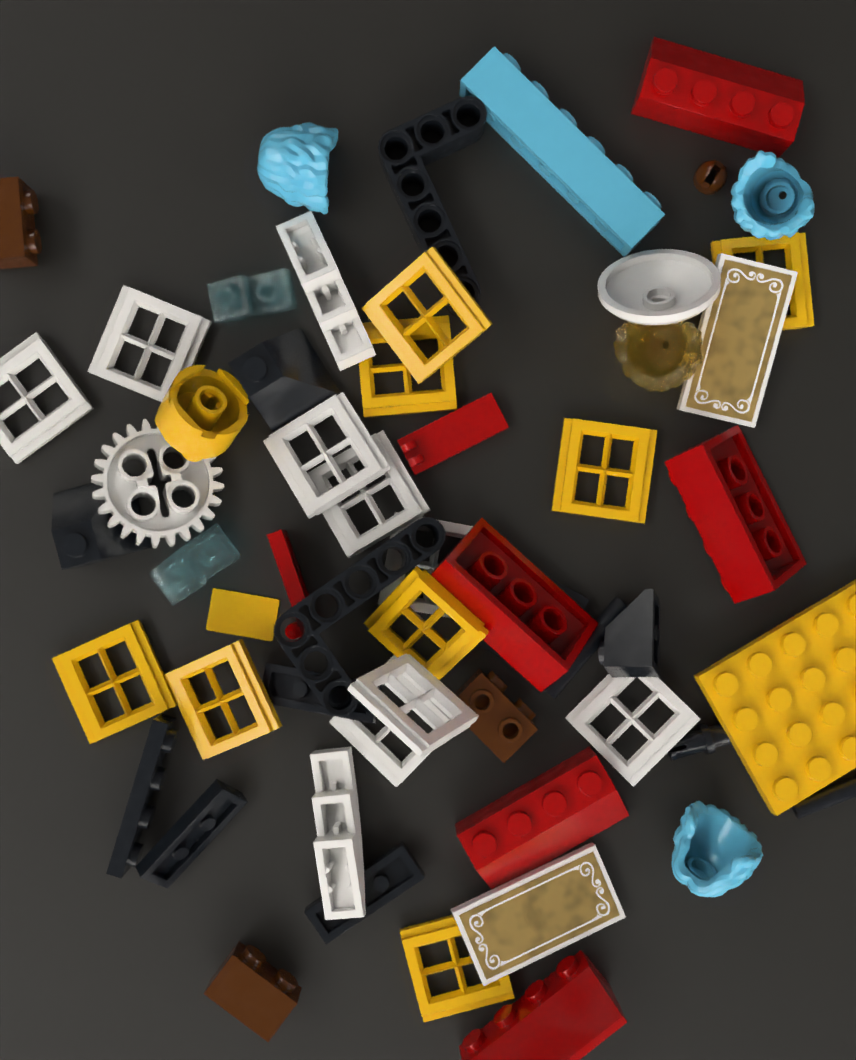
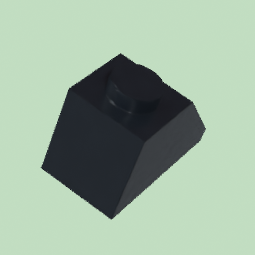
[598,589,661,677]

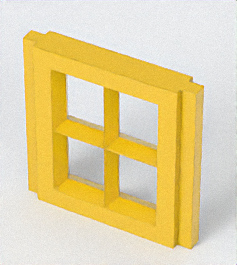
[710,232,815,330]
[362,246,493,384]
[359,315,457,418]
[551,418,658,524]
[364,566,489,680]
[52,619,177,744]
[164,639,282,760]
[400,915,515,1022]

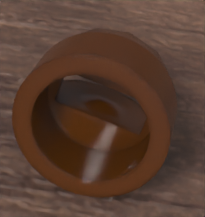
[693,160,727,195]

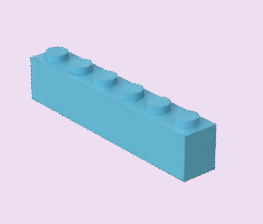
[459,46,665,257]

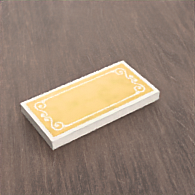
[677,253,798,428]
[451,842,626,986]

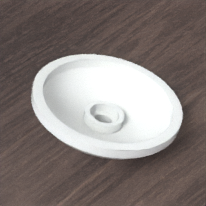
[597,249,721,325]

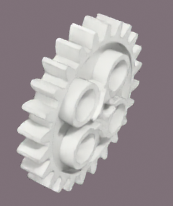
[91,419,224,548]

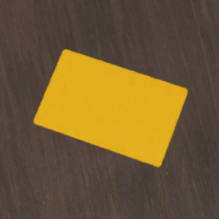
[206,588,280,641]

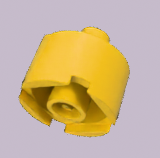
[155,364,249,462]

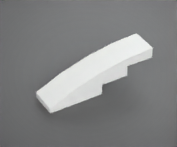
[276,211,376,371]
[310,746,366,920]

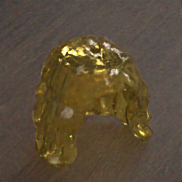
[613,321,703,392]

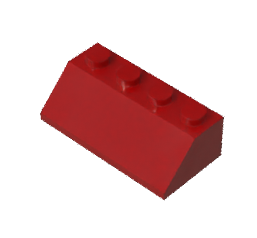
[631,37,805,157]
[664,425,807,604]
[430,517,599,692]
[455,746,629,889]
[459,950,627,1060]

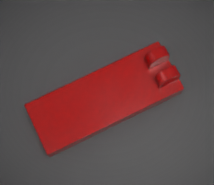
[397,392,509,476]
[267,529,309,639]

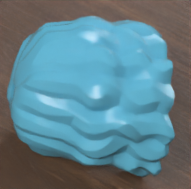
[257,122,339,214]
[730,150,815,240]
[671,801,764,897]

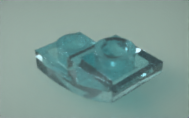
[207,268,297,324]
[150,523,240,606]

